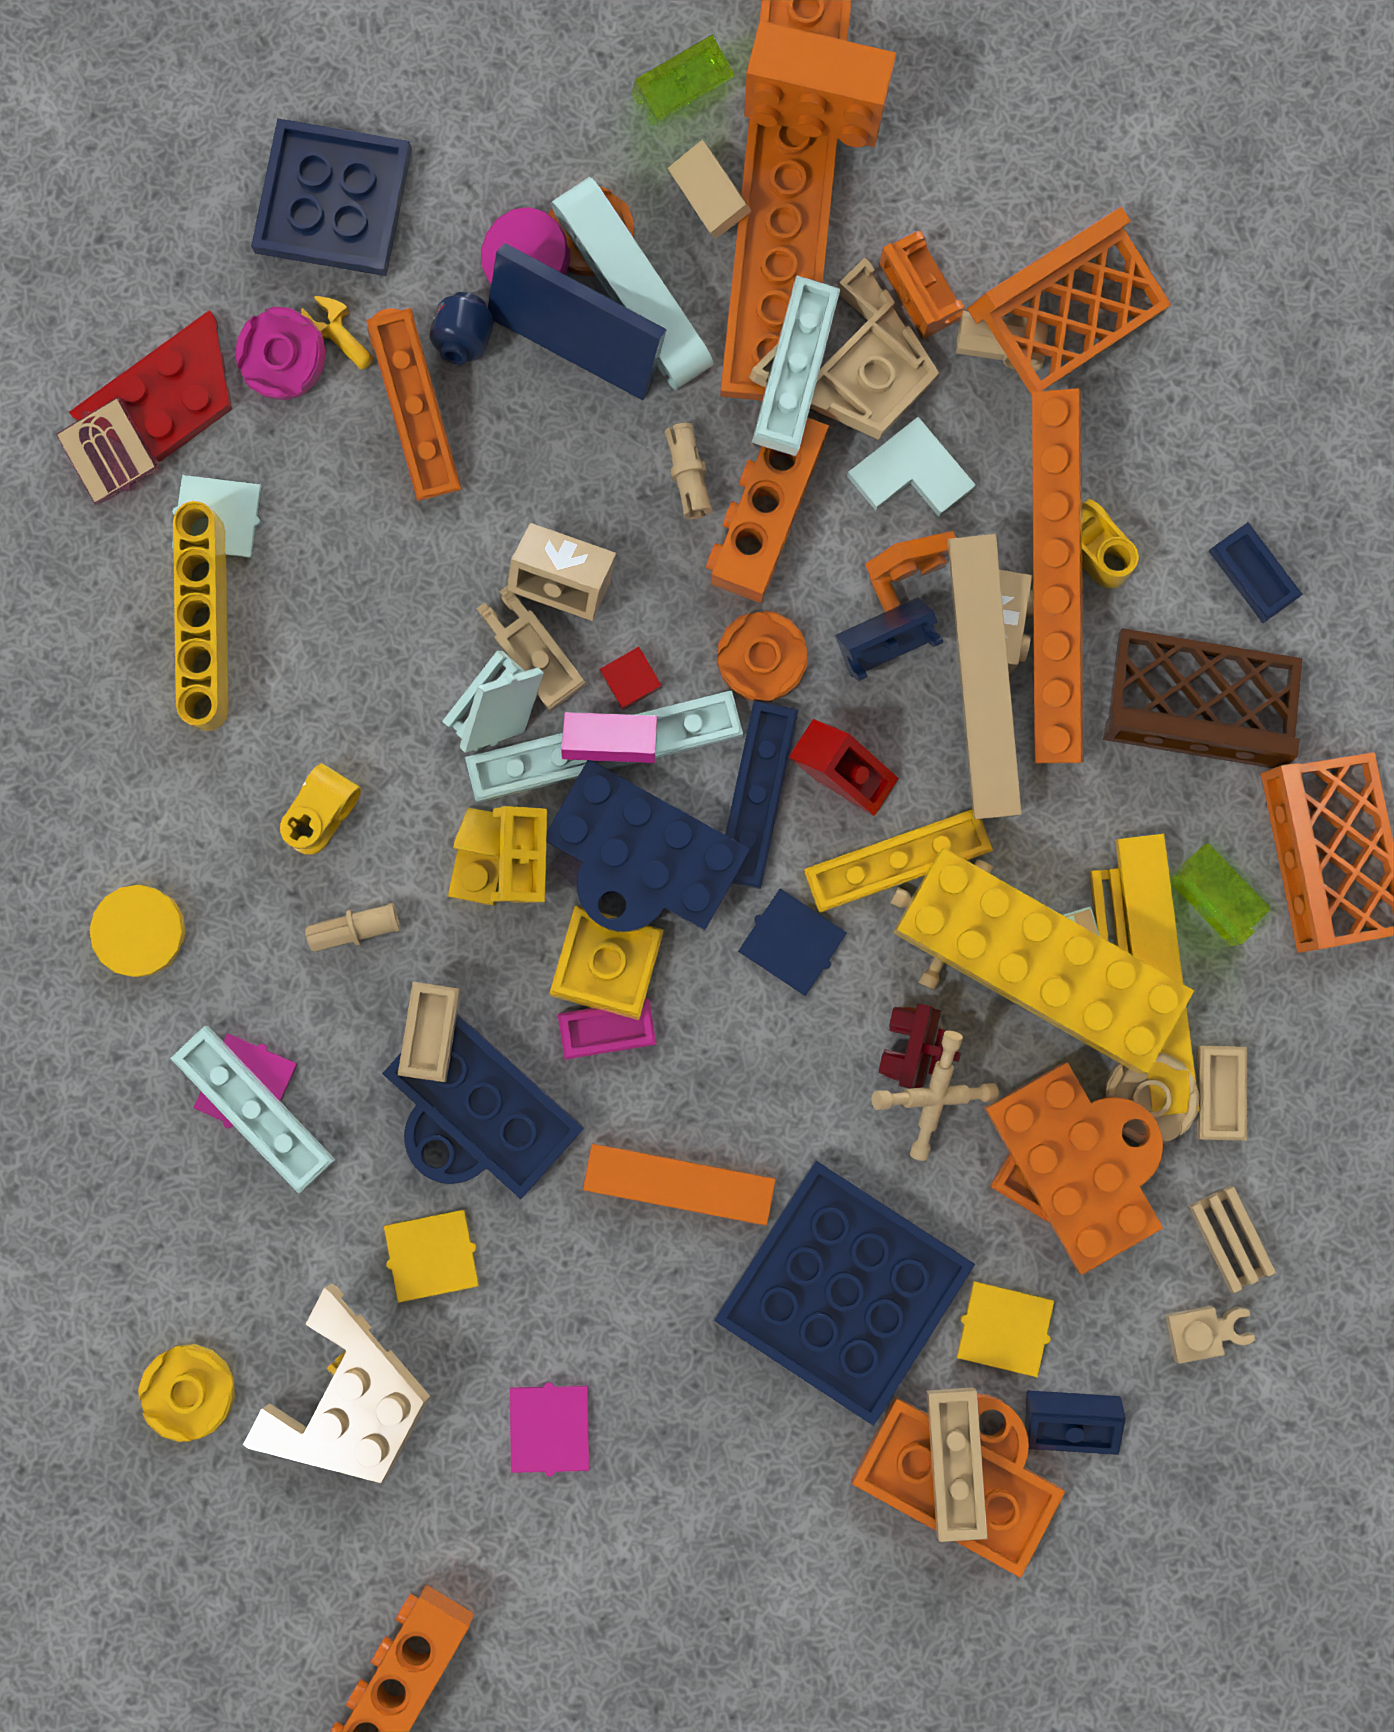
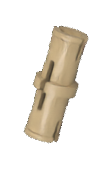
[665,423,713,519]

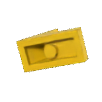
[448,807,501,906]

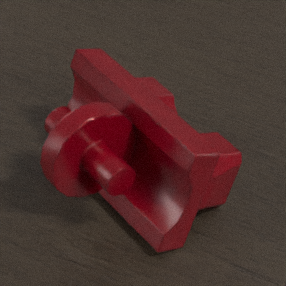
[879,1003,961,1089]

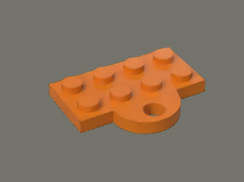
[984,1062,1163,1275]
[851,1393,1065,1578]

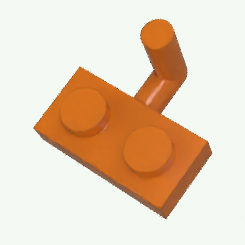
[865,531,956,612]

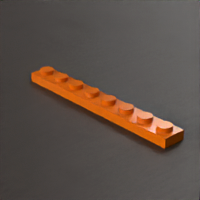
[1032,388,1084,763]

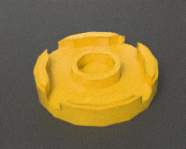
[89,885,186,978]
[138,1344,235,1442]

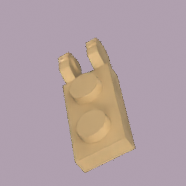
[476,586,586,712]

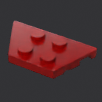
[69,310,232,462]

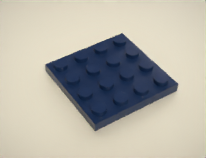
[714,1160,975,1426]

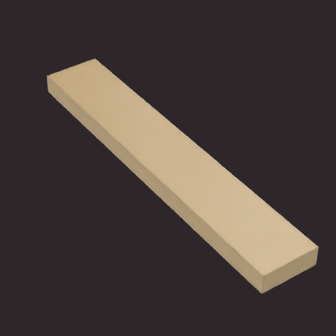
[947,534,1022,819]

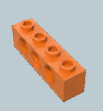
[706,417,829,604]
[330,1585,474,1732]

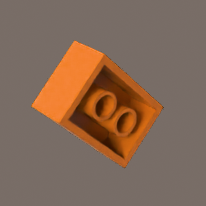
[744,21,896,148]

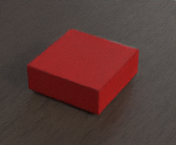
[599,646,662,710]

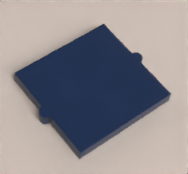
[738,888,847,996]

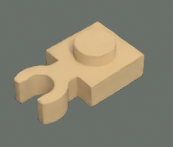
[1165,1306,1255,1364]

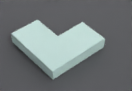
[847,417,976,517]

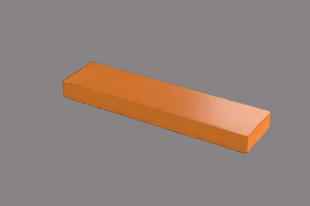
[366,308,462,501]
[583,1143,776,1226]

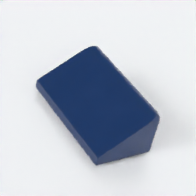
[1025,1390,1126,1455]

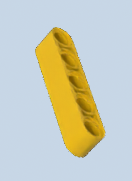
[173,501,228,731]

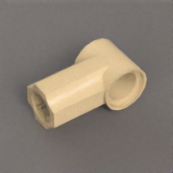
[956,311,1049,371]

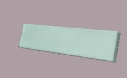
[752,275,840,456]
[170,1026,335,1194]

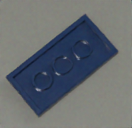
[488,243,667,401]

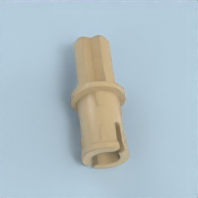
[305,902,401,952]

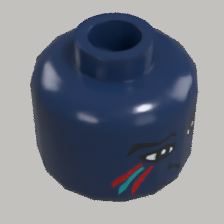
[429,292,494,365]

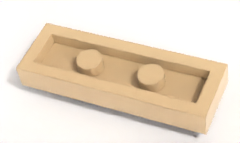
[926,1388,987,1542]

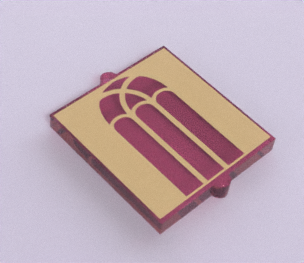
[56,397,160,505]

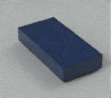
[1209,522,1303,623]

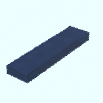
[725,700,798,889]

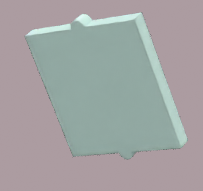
[172,475,262,558]
[460,667,544,753]

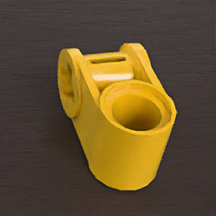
[1082,499,1139,588]
[280,763,362,855]

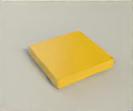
[549,906,664,1020]

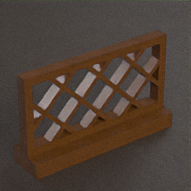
[1103,628,1303,768]

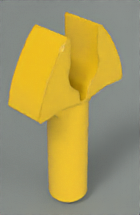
[301,296,373,370]

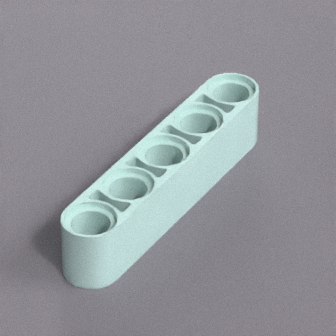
[551,177,714,390]

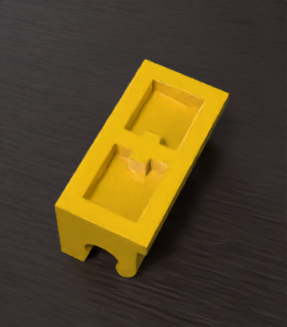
[490,806,547,903]

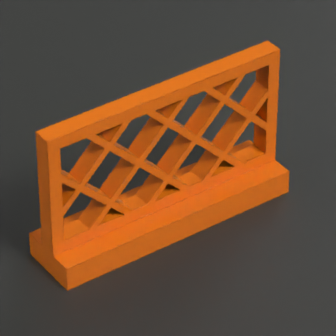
[967,206,1171,395]
[1260,752,1394,953]

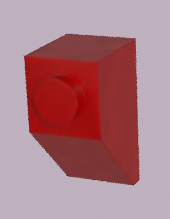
[789,719,899,816]

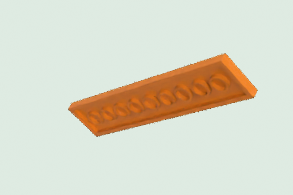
[720,0,851,401]

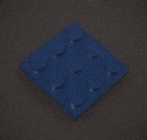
[251,118,412,276]

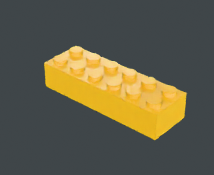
[892,848,1195,1074]

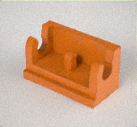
[879,230,965,340]

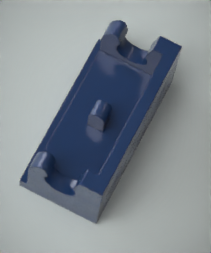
[835,598,943,681]

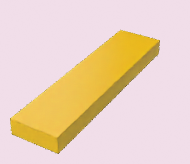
[803,809,993,913]

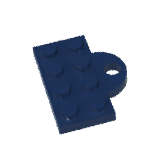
[546,760,750,932]
[382,1013,584,1199]

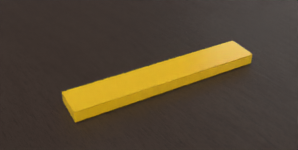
[1115,834,1200,1116]

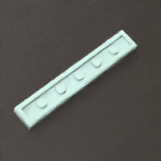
[465,690,743,803]

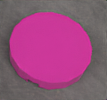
[481,207,570,284]
[235,306,326,401]

